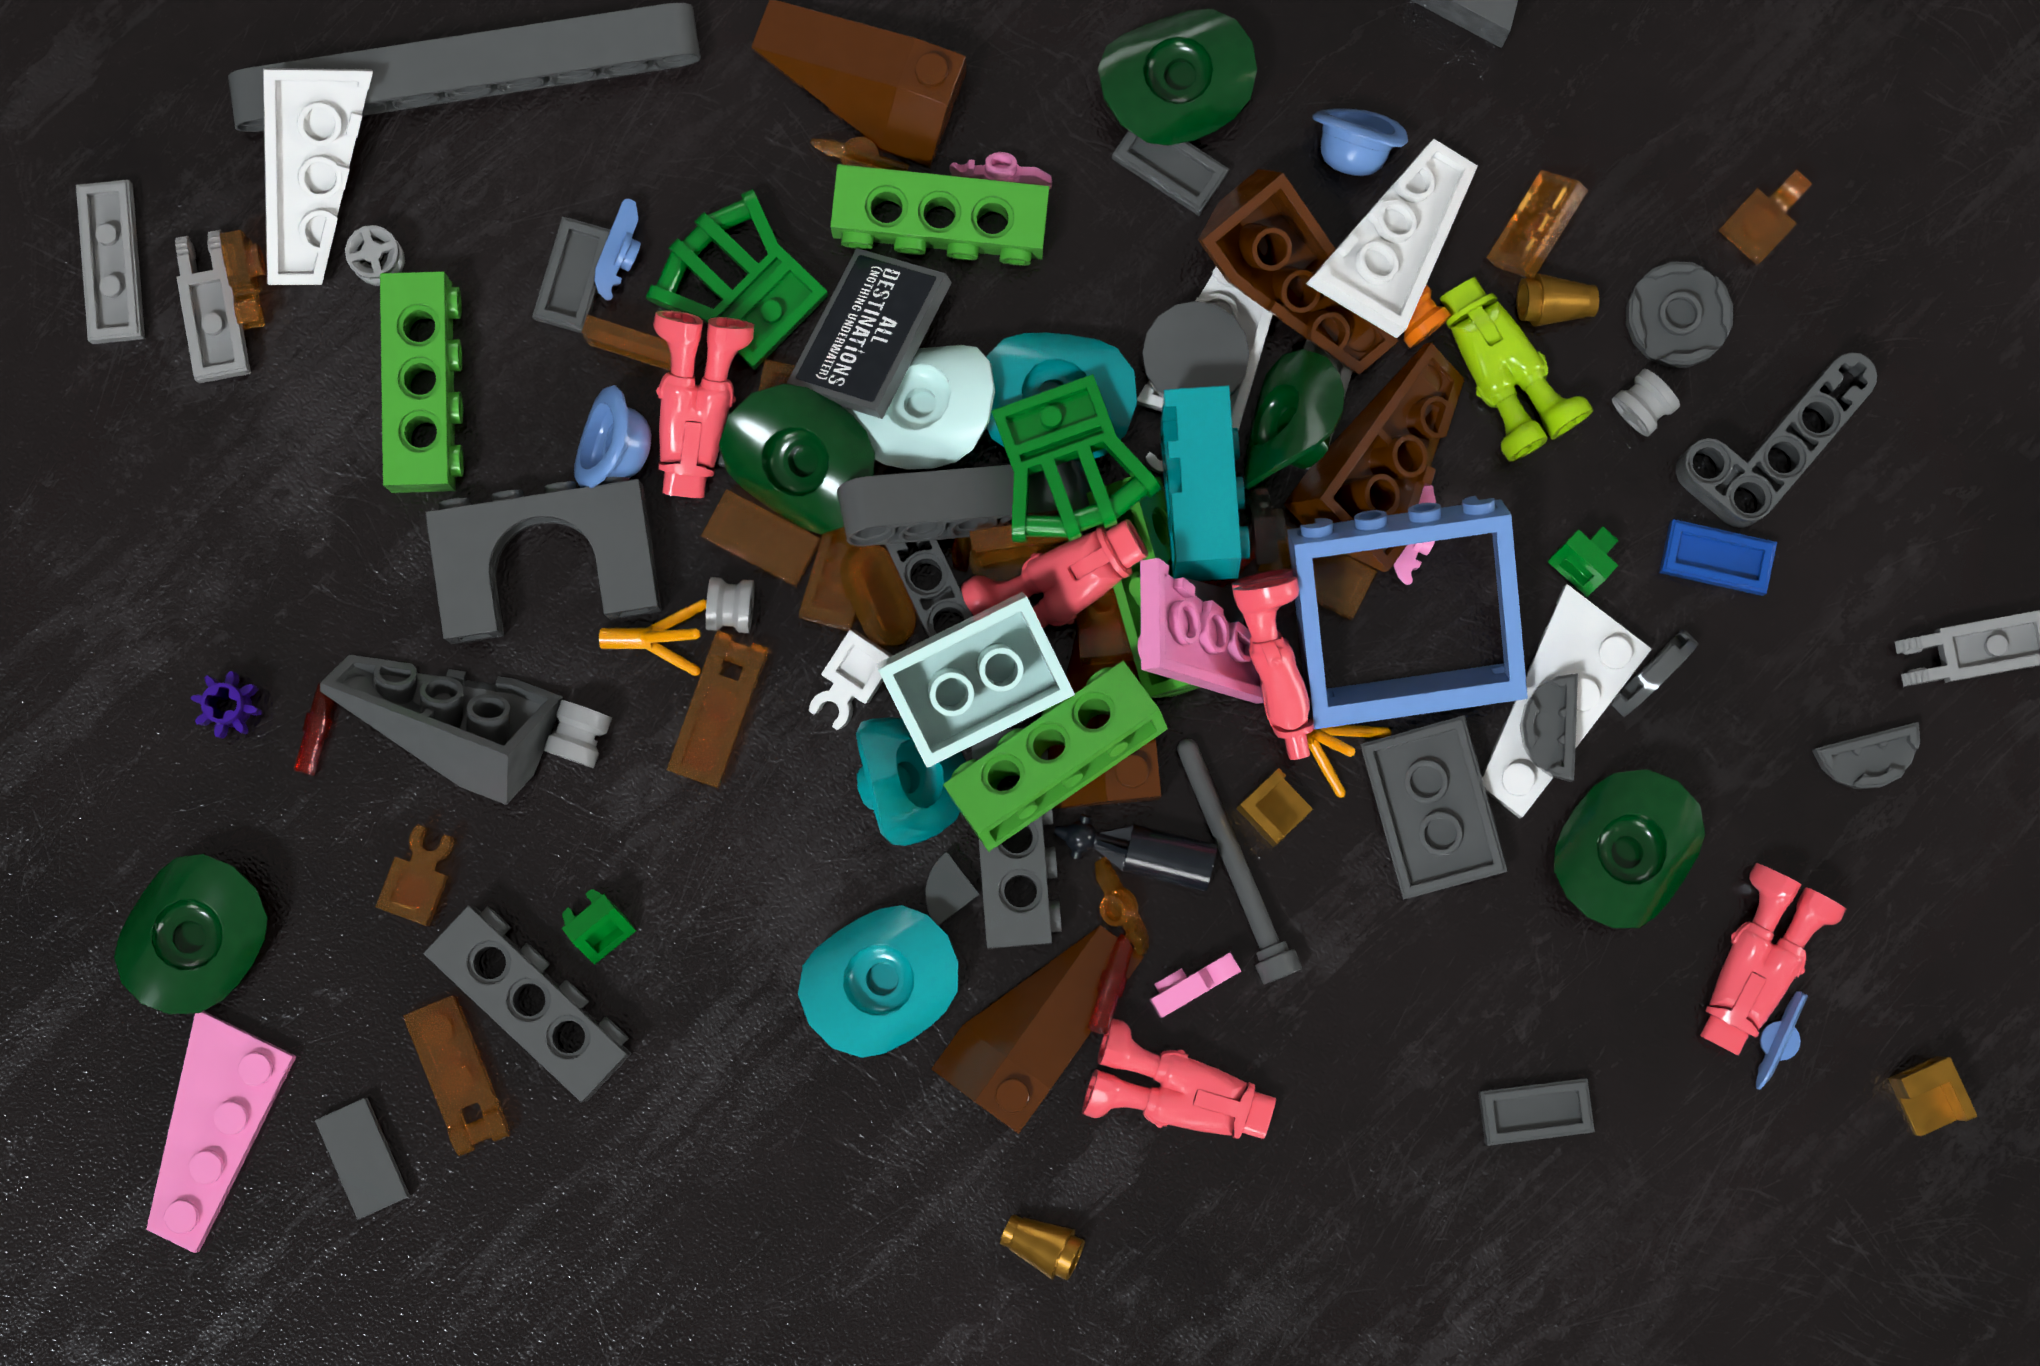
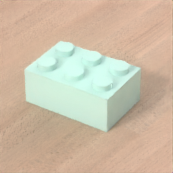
[876,592,1075,768]

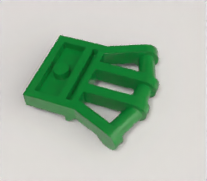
[645,189,829,370]
[992,374,1161,543]

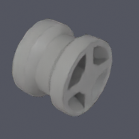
[345,225,405,286]
[1612,369,1680,437]
[706,577,754,633]

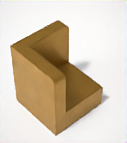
[1236,768,1313,847]
[1888,1056,1977,1136]

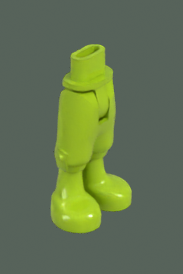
[1440,277,1594,462]

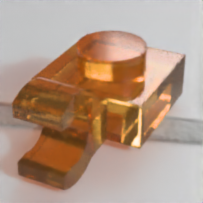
[1718,169,1812,266]

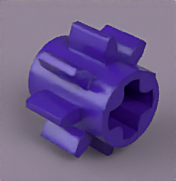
[191,671,262,739]

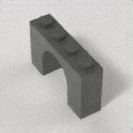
[425,477,662,644]

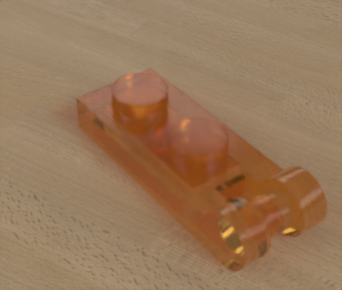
[667,630,769,789]
[403,995,510,1156]

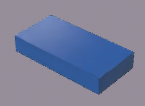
[1659,519,1777,596]

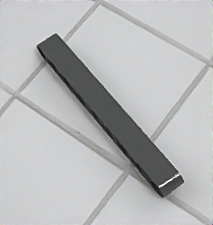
[228,3,701,132]

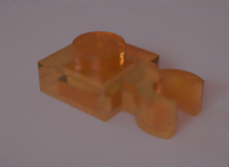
[220,230,265,330]
[376,825,453,926]

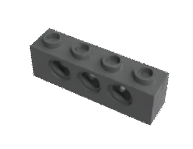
[971,728,1062,949]
[423,906,632,1102]

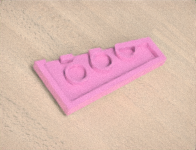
[1138,558,1263,704]
[146,1011,297,1253]

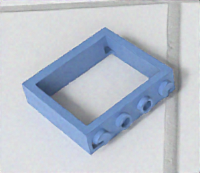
[1287,496,1528,729]

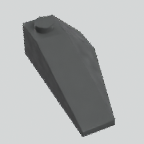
[320,655,563,805]

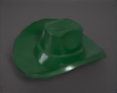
[1098,9,1257,146]
[1243,349,1344,489]
[719,384,875,534]
[1554,769,1705,928]
[114,854,267,1014]

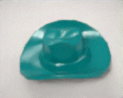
[986,332,1137,460]
[856,717,966,846]
[798,905,958,1058]

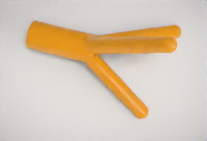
[599,599,707,676]
[1267,718,1391,798]

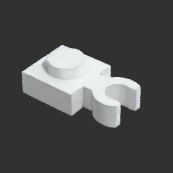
[809,629,893,730]

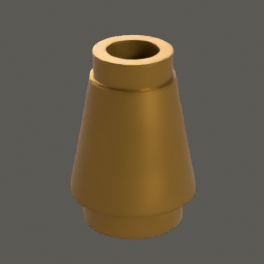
[1516,273,1599,327]
[1000,1214,1085,1280]

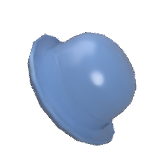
[1312,109,1408,176]
[574,385,652,488]

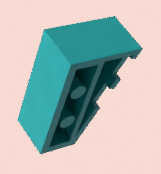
[1160,385,1250,581]

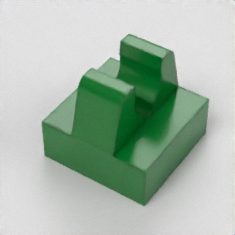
[1547,526,1619,597]
[562,889,636,965]

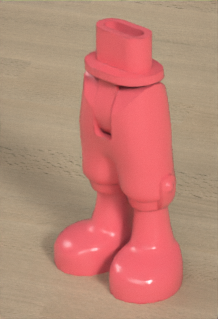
[653,311,754,498]
[961,519,1148,628]
[1231,569,1315,760]
[1700,863,1846,1056]
[1082,1018,1276,1139]

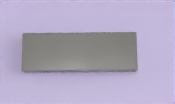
[76,180,145,344]

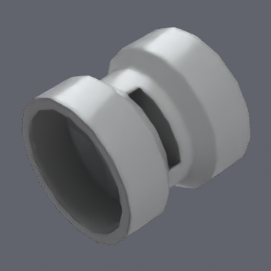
[543,700,612,768]

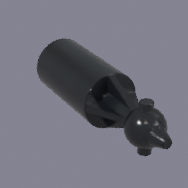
[1054,814,1217,892]

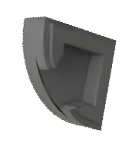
[925,852,979,926]

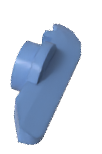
[594,198,641,301]
[1756,992,1808,1090]

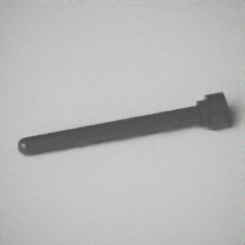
[1177,738,1303,985]

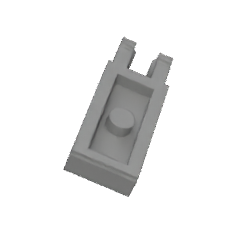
[175,230,251,383]
[1894,610,2040,686]

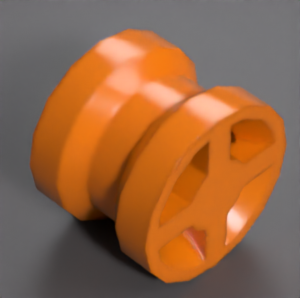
[1403,284,1452,349]

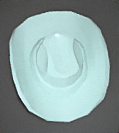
[843,345,995,469]

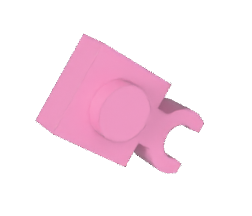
[1149,953,1241,1018]

